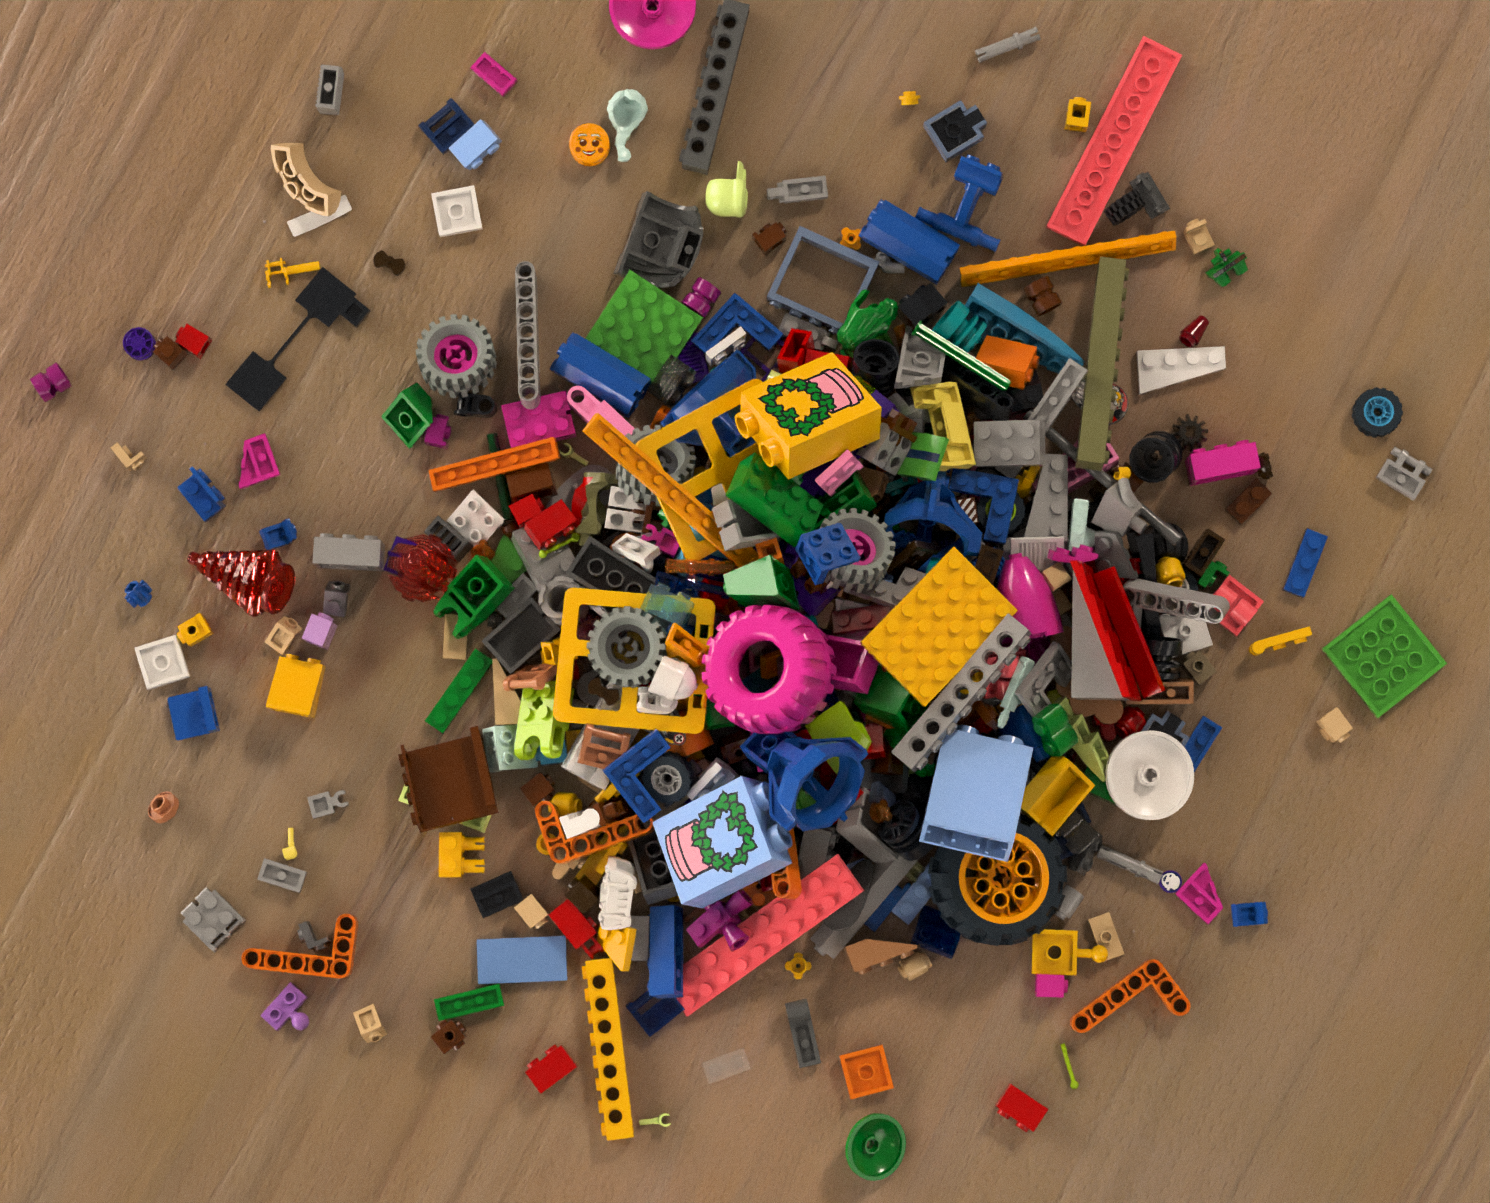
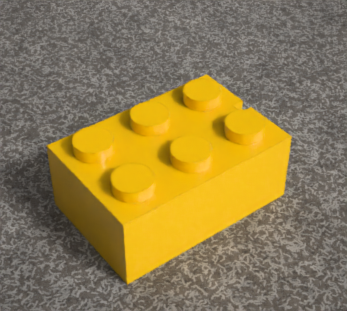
[1021,756,1095,836]

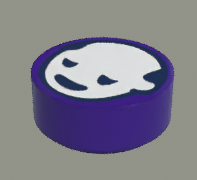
[1159,870,1182,893]

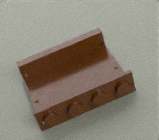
[398,726,499,833]

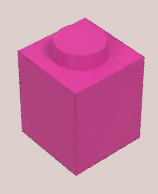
[1035,974,1068,998]

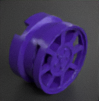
[123,327,156,361]

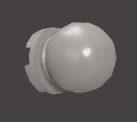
[539,576,589,625]

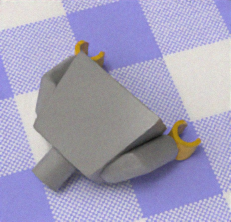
[1091,467,1148,537]

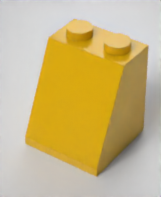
[266,654,325,718]

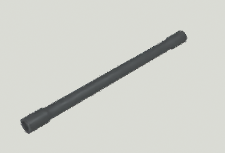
[1023,409,1183,546]

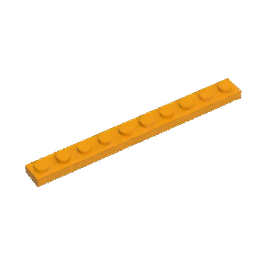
[960,230,1177,287]
[582,413,759,568]

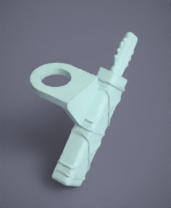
[1066,498,1096,572]
[997,656,1035,729]

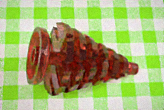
[387,534,457,602]
[187,550,295,617]

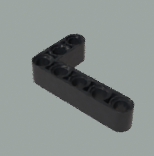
[895,355,1014,421]

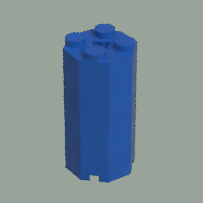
[858,199,960,285]
[550,332,652,418]

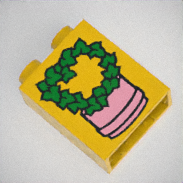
[735,352,882,479]

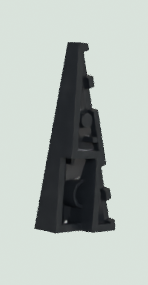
[1126,527,1161,641]

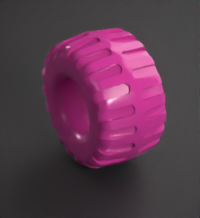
[702,605,836,734]

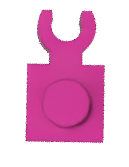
[641,524,679,558]

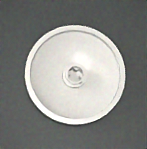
[1105,730,1194,820]

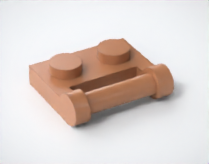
[503,664,558,691]
[577,723,631,769]

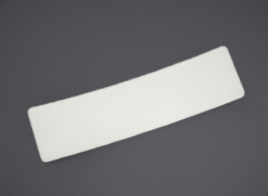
[287,195,352,237]

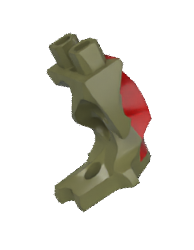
[571,472,619,548]

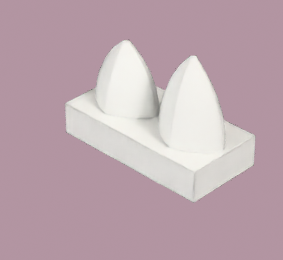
[612,533,660,574]

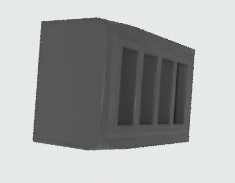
[424,516,473,562]

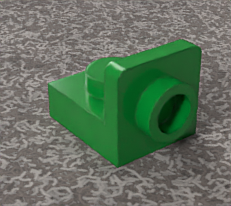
[1197,561,1230,590]

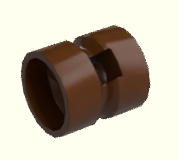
[1023,276,1063,316]

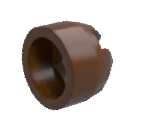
[501,520,520,538]

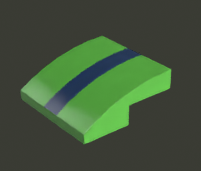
[897,432,949,481]

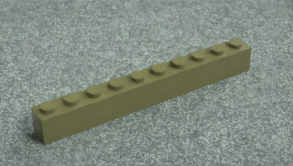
[1075,256,1129,471]

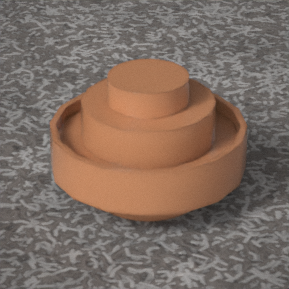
[148,791,179,824]

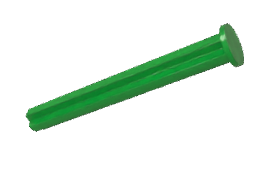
[911,320,1011,391]

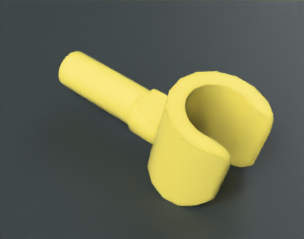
[282,828,297,860]

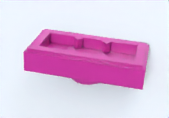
[470,52,517,97]

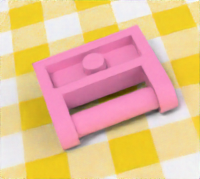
[815,449,864,497]

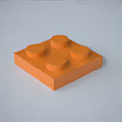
[839,1044,894,1099]

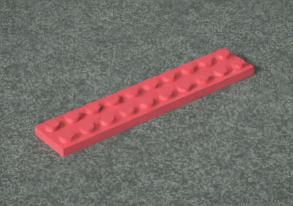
[1046,36,1182,246]
[674,854,864,1017]

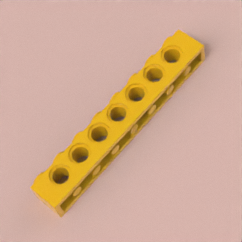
[582,958,634,1141]

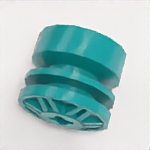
[932,300,987,353]

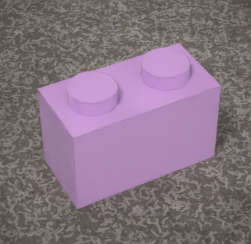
[302,612,337,650]

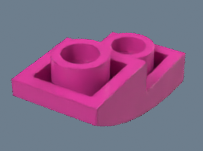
[1047,544,1099,563]

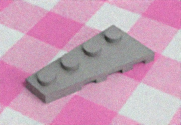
[1023,454,1068,543]

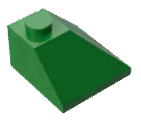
[381,383,433,449]

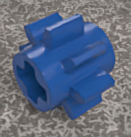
[892,530,917,556]
[124,580,152,608]

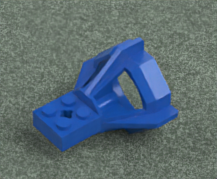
[661,350,757,456]
[884,469,982,573]
[739,732,868,831]

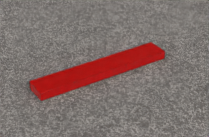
[1093,566,1165,698]

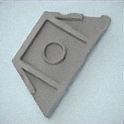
[894,325,946,389]

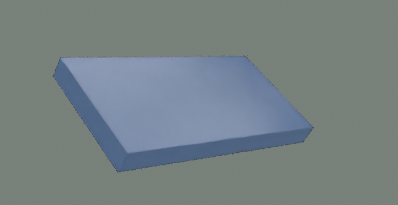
[476,936,568,984]

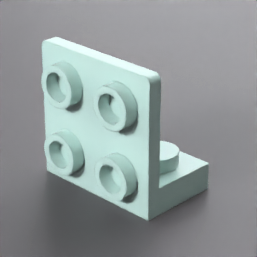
[482,725,538,773]

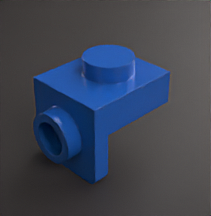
[259,518,297,551]
[1231,902,1268,927]

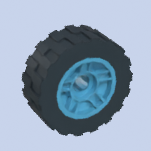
[1352,387,1403,438]

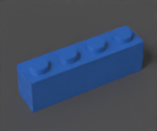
[647,905,683,999]

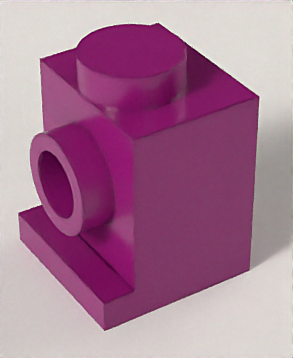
[424,414,452,449]

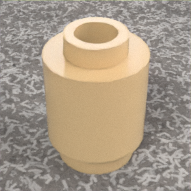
[897,951,932,981]

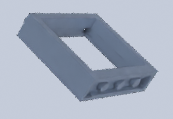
[767,226,879,335]

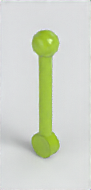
[539,533,580,558]
[1060,1043,1079,1089]

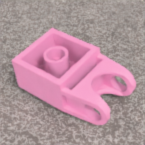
[567,386,635,436]

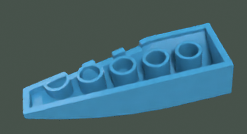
[965,283,1085,374]

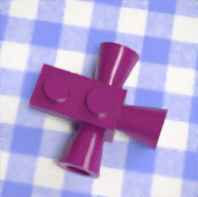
[686,889,753,951]

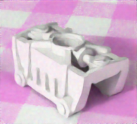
[598,856,637,930]

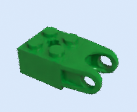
[433,554,515,639]

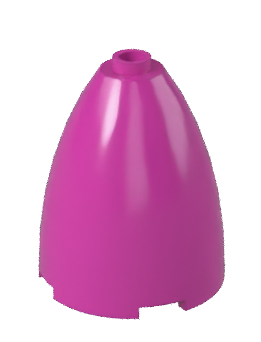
[996,553,1064,644]

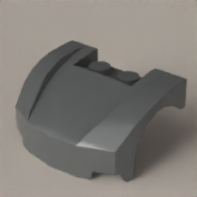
[613,191,703,288]

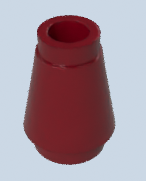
[1179,315,1209,348]

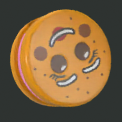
[569,123,610,166]

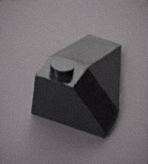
[961,369,1044,424]

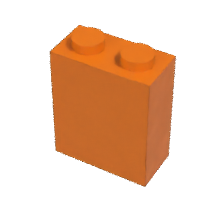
[976,335,1040,390]

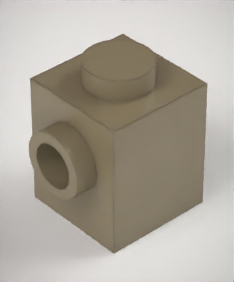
[1181,650,1217,687]

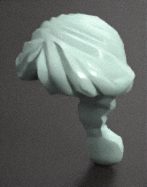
[607,89,648,162]

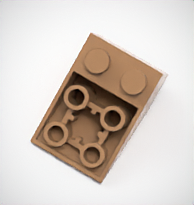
[844,939,918,975]

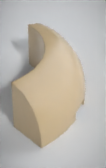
[271,143,341,216]

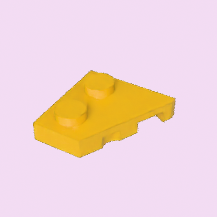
[597,925,637,971]

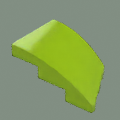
[805,701,872,774]

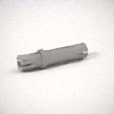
[975,27,1041,63]
[1097,844,1164,884]

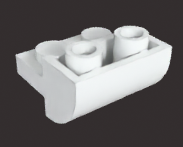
[687,758,740,801]

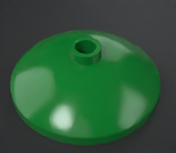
[845,1113,906,1181]

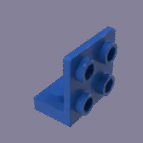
[177,466,226,522]
[795,523,860,586]
[167,686,220,741]

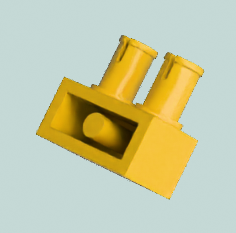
[439,832,485,878]

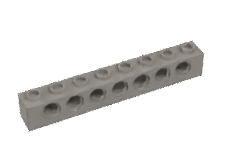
[891,613,1031,772]

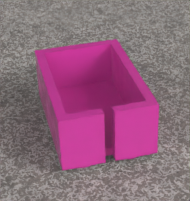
[501,391,577,448]
[1185,440,1261,486]
[826,635,879,694]

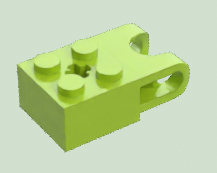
[514,681,574,760]

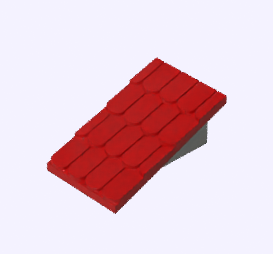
[1070,560,1142,701]

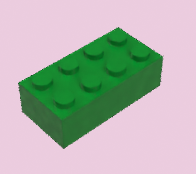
[725,452,824,547]

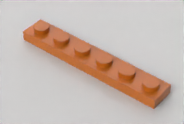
[428,437,560,492]

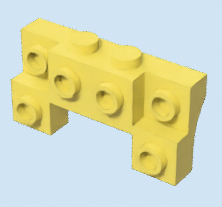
[910,382,976,471]

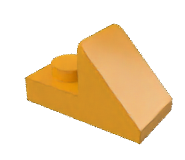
[665,623,708,668]

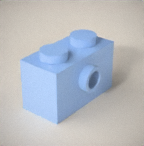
[449,119,502,170]

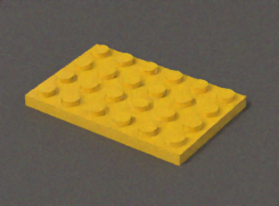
[860,547,1018,707]

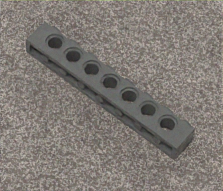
[679,0,750,175]

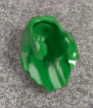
[837,290,898,352]

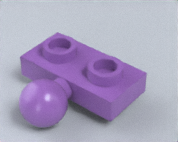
[260,982,309,1031]

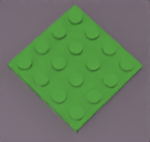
[585,270,703,391]
[1322,594,1447,718]

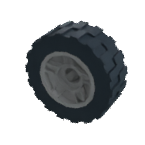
[642,751,694,804]

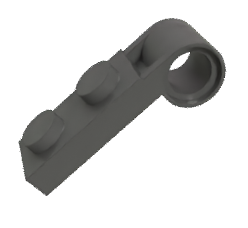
[785,998,821,1068]

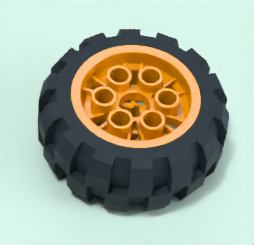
[928,813,1067,946]

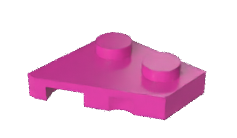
[239,433,281,489]
[1175,862,1223,924]

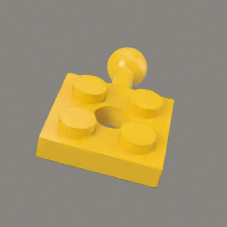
[1031,929,1108,975]

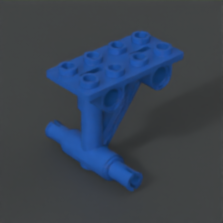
[915,154,1003,252]

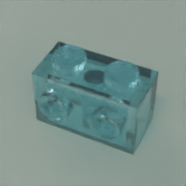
[640,583,695,628]

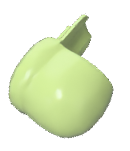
[705,161,748,218]

